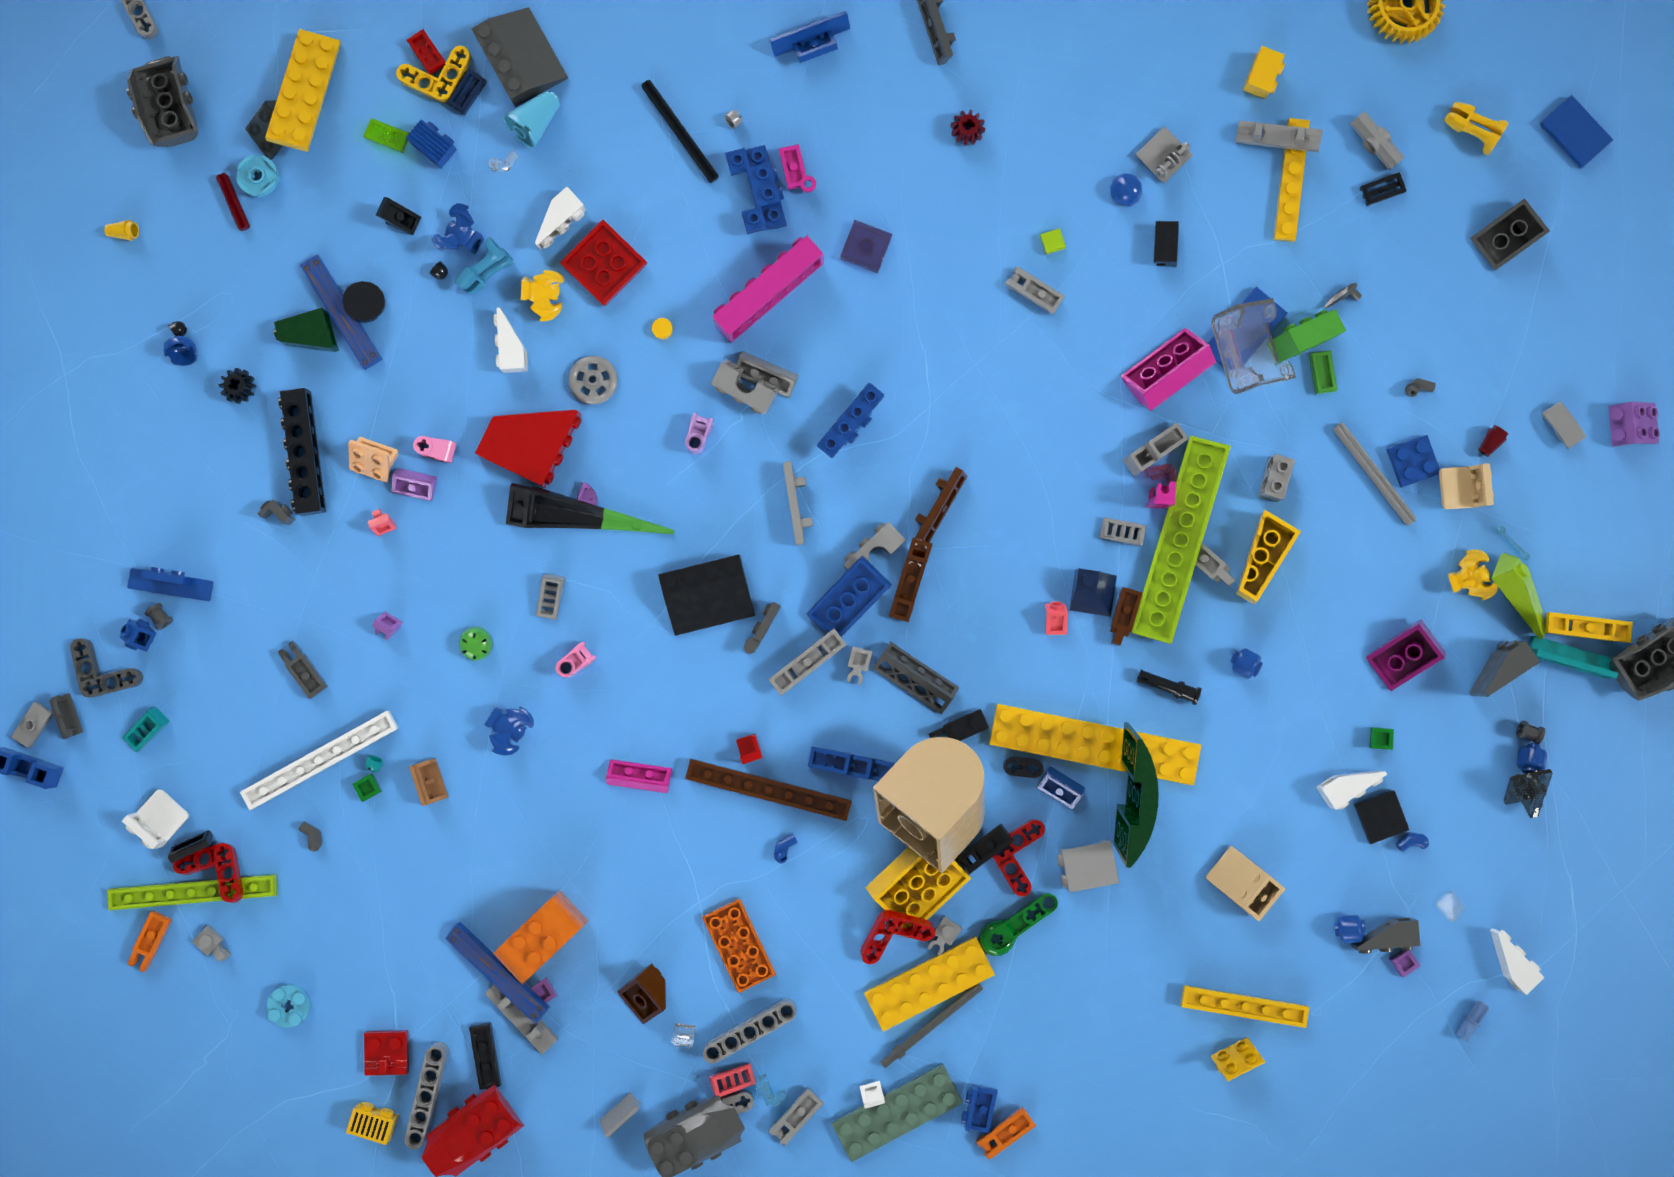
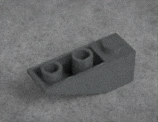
[1351,917,1421,954]

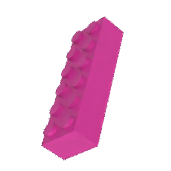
[712,235,824,343]

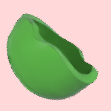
[459,627,493,661]

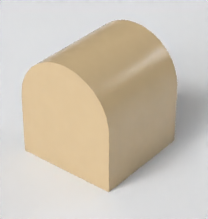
[873,737,985,873]

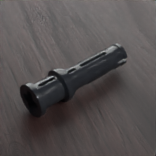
[1136,669,1202,705]

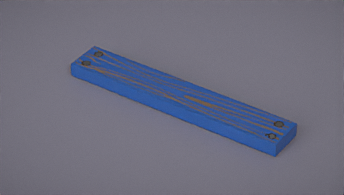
[300,254,383,370]
[445,922,550,1024]

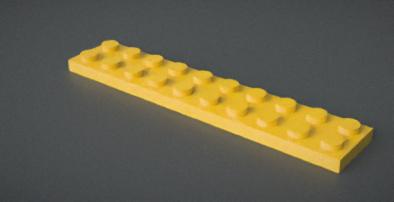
[989,704,1201,786]

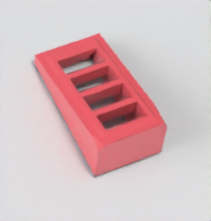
[708,1063,756,1097]

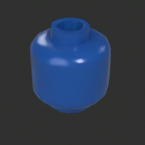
[1230,648,1263,679]
[1517,743,1548,776]
[1334,915,1366,943]

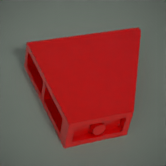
[475,410,582,488]

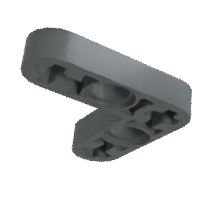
[70,639,143,697]

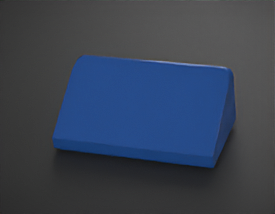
[1037,766,1085,809]

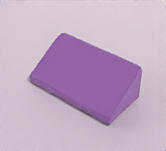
[391,468,437,501]

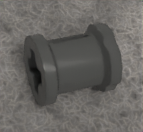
[144,603,173,630]
[1516,720,1545,744]

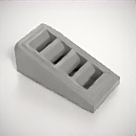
[1099,517,1146,547]
[536,573,565,620]

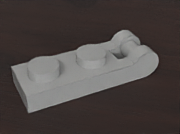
[1005,267,1065,315]
[768,1087,823,1146]

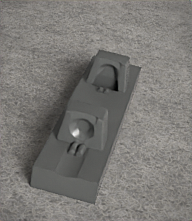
[917,0,956,65]

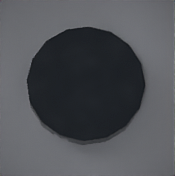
[342,281,385,323]

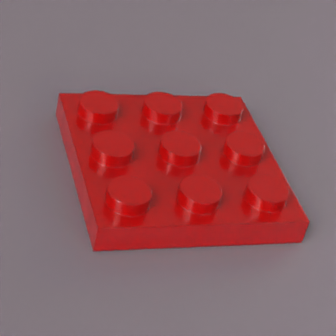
[560,219,648,307]

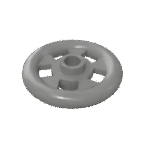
[568,356,618,405]

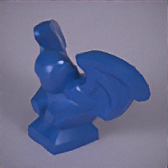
[432,203,484,254]
[484,706,534,756]

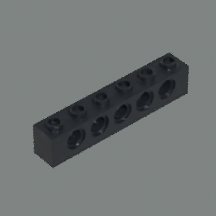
[278,388,326,516]

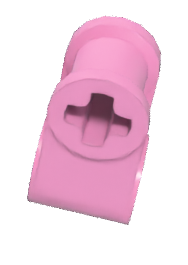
[413,436,456,463]
[556,641,597,678]

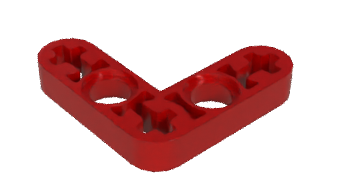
[993,819,1045,897]
[173,843,243,903]
[860,910,935,964]

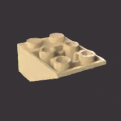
[1205,846,1285,921]

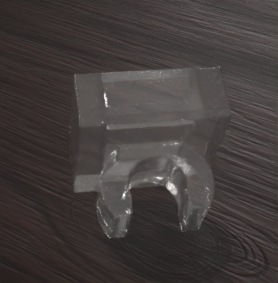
[672,1023,696,1050]

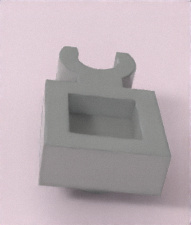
[847,646,873,685]
[928,915,962,956]

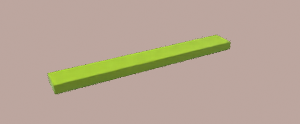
[107,874,278,911]

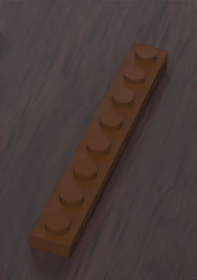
[685,758,852,821]

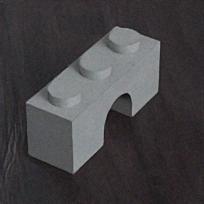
[711,359,780,414]
[843,522,906,570]

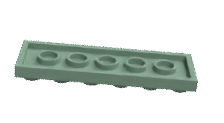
[832,1064,963,1162]

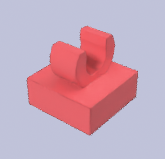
[368,509,397,536]

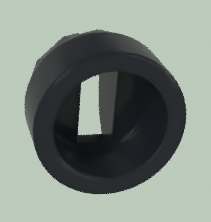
[430,261,448,279]
[168,321,187,336]

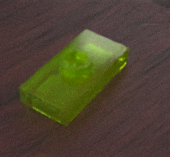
[363,118,409,154]

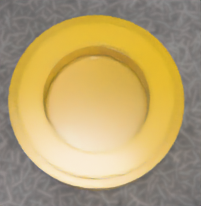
[652,318,673,340]

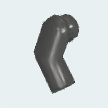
[1405,378,1436,397]
[298,821,322,852]

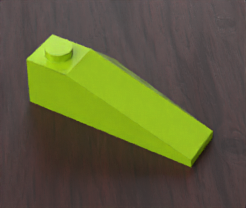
[1491,553,1546,639]

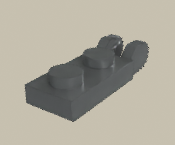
[743,602,781,654]
[278,641,328,699]

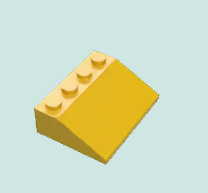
[865,847,971,929]

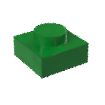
[1369,727,1394,750]
[352,773,383,802]

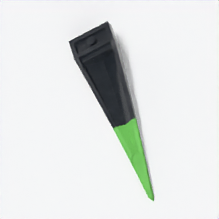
[506,483,675,534]

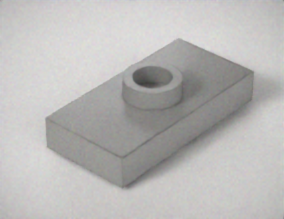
[11,702,54,748]

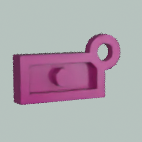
[779,144,816,193]

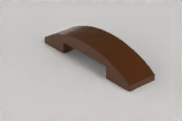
[889,538,933,622]

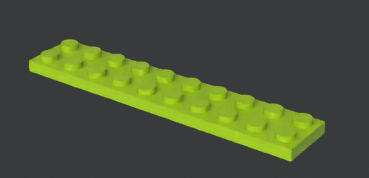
[1131,435,1231,645]

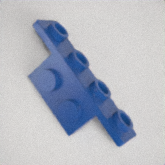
[770,11,850,63]
[817,383,884,458]
[127,567,213,601]

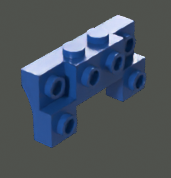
[725,145,787,235]

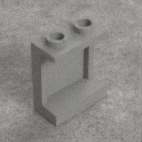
[1057,839,1119,892]

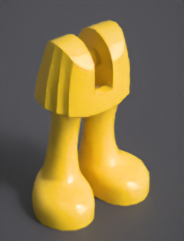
[1444,102,1509,156]

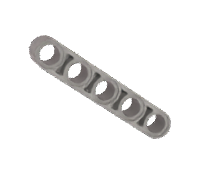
[703,999,796,1064]
[405,1042,449,1149]

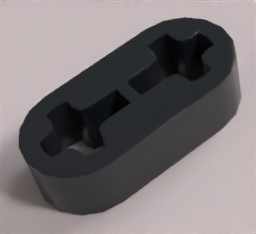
[1003,757,1044,778]

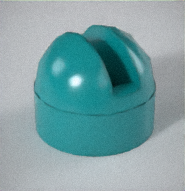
[365,755,384,773]

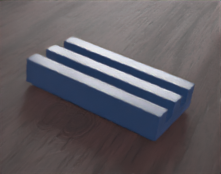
[446,69,487,115]

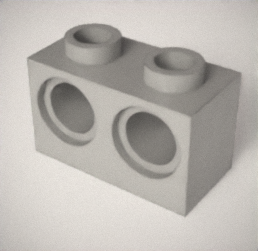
[1258,454,1295,502]

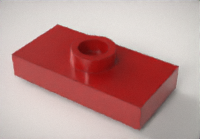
[407,29,446,75]

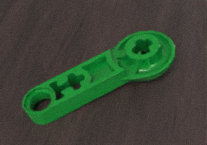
[979,893,1058,956]

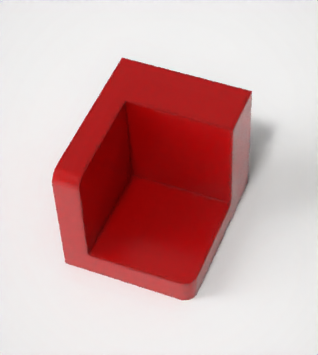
[736,733,763,765]

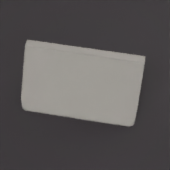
[600,1093,641,1137]

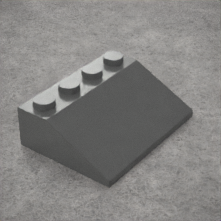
[471,7,568,107]

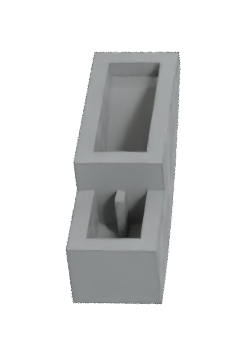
[1123,422,1189,477]

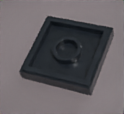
[1354,790,1410,844]

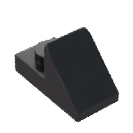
[376,197,421,235]

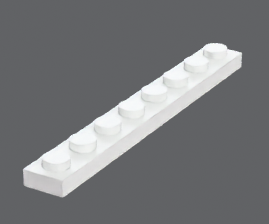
[240,710,399,810]

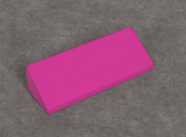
[606,759,672,793]

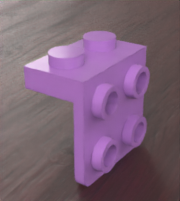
[1609,402,1660,447]

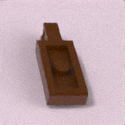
[1110,587,1143,646]

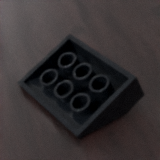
[658,554,755,636]

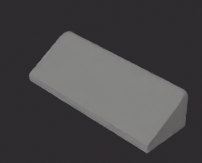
[736,352,799,398]

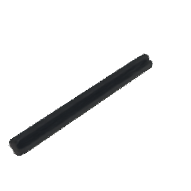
[641,80,719,183]

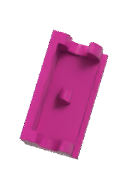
[1146,482,1176,509]

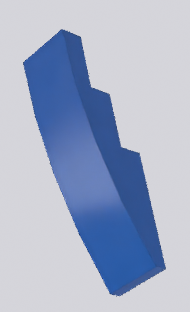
[807,746,895,781]

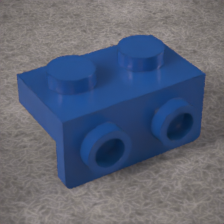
[961,1084,998,1133]

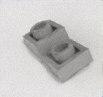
[1542,401,1586,449]

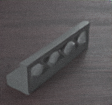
[872,642,959,714]

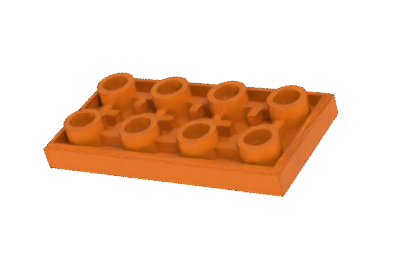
[702,898,776,993]

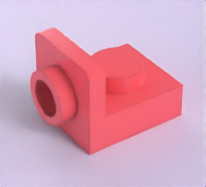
[1045,601,1068,635]

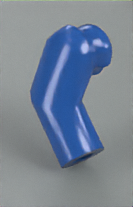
[1396,833,1429,852]
[774,834,798,864]

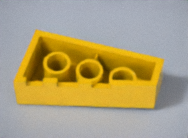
[1236,510,1301,605]

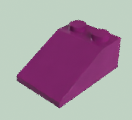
[1366,619,1446,691]

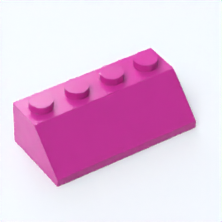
[1121,328,1216,411]

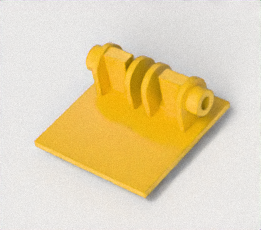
[1211,1037,1266,1082]

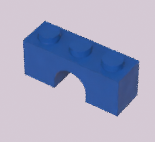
[0,747,64,789]

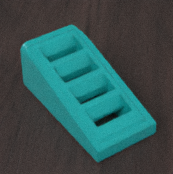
[122,707,170,753]

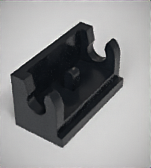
[1154,221,1179,267]

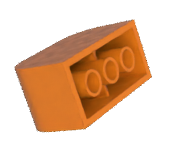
[493,891,588,984]

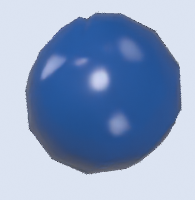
[1110,173,1142,207]
[163,335,197,366]

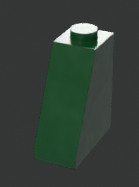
[273,308,339,352]

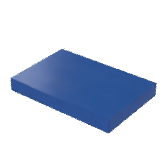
[1540,95,1613,169]

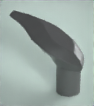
[1324,283,1362,309]

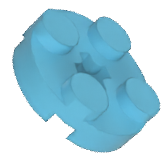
[236,155,281,198]
[267,984,311,1028]

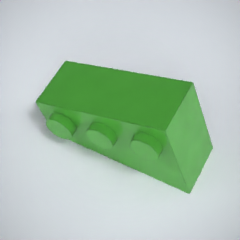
[1266,309,1346,365]

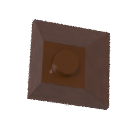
[617,964,666,1024]

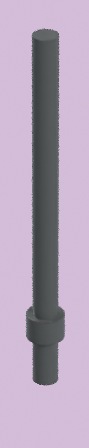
[880,983,983,1068]

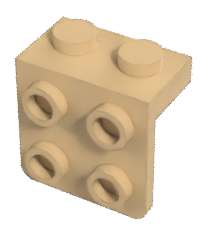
[1439,463,1494,509]

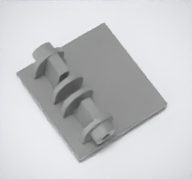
[1135,126,1193,183]

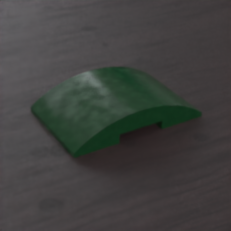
[1114,722,1159,868]

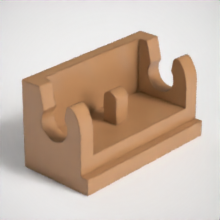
[409,758,449,806]

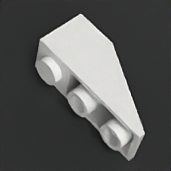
[535,187,586,250]
[494,308,528,373]
[1316,771,1387,810]
[1490,928,1545,995]

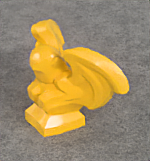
[520,270,564,321]
[1448,549,1498,600]

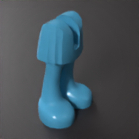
[455,237,514,295]

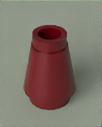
[1478,425,1509,457]

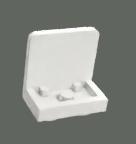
[122,789,189,849]

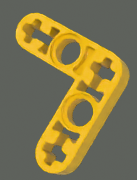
[396,46,472,103]

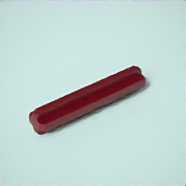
[216,173,250,231]

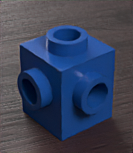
[120,619,157,652]

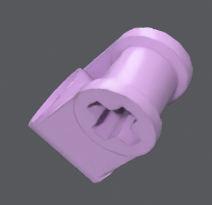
[685,412,714,455]

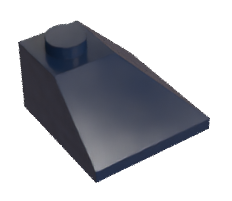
[1069,568,1117,617]

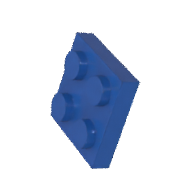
[1386,435,1440,488]

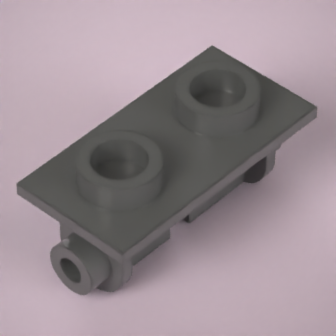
[49,693,83,740]

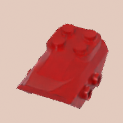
[421,1085,524,1177]

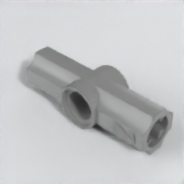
[1350,111,1405,170]

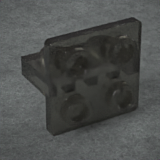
[1504,769,1553,818]

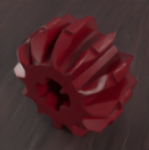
[950,110,985,146]

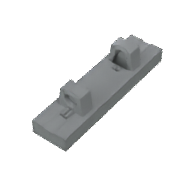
[1236,120,1323,152]
[783,461,813,546]
[768,629,847,696]
[485,985,558,1054]

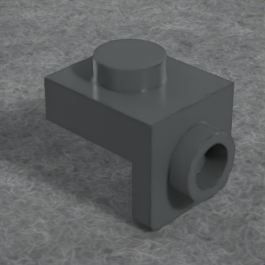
[257,500,296,525]

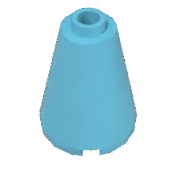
[503,91,560,148]

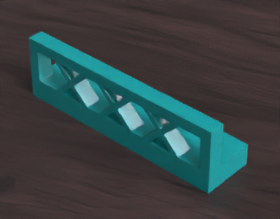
[1529,636,1618,679]

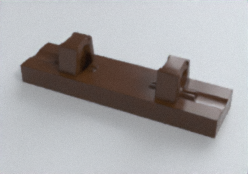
[915,467,968,542]

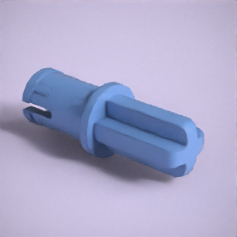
[1455,1001,1489,1042]

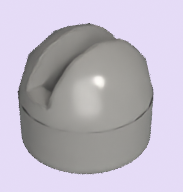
[724,110,743,129]

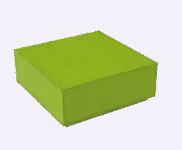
[1040,228,1066,255]

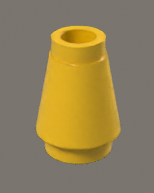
[104,220,139,241]

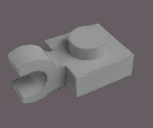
[192,925,231,962]

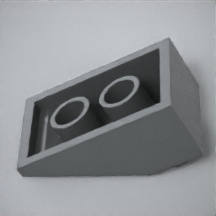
[1470,198,1550,271]
[1469,640,1540,697]

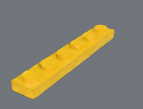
[1273,118,1310,242]
[1180,985,1309,1028]

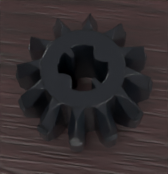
[218,368,257,404]

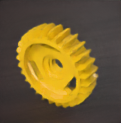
[1367,0,1446,44]

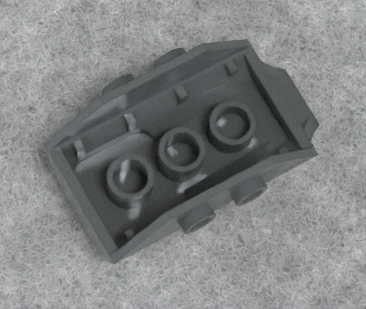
[127,56,198,147]
[1610,617,1674,701]
[644,1095,745,1177]

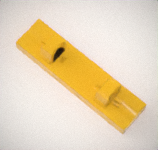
[1545,612,1633,643]

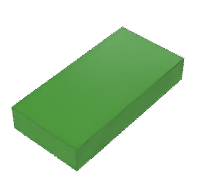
[1309,350,1337,395]

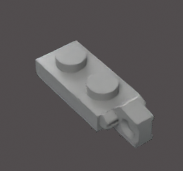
[1196,543,1235,587]

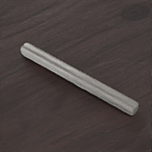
[1333,423,1416,525]

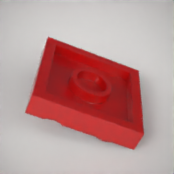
[364,1030,409,1076]

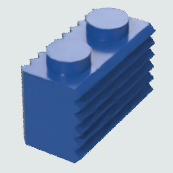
[406,119,457,168]

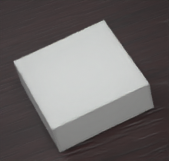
[860,1081,885,1109]

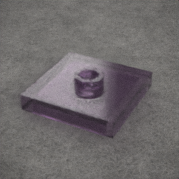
[840,220,893,273]

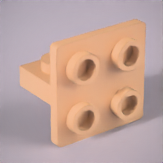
[348,437,398,483]

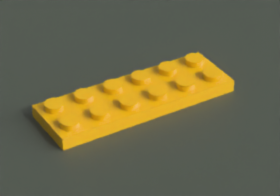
[265,29,341,152]
[864,936,995,1032]

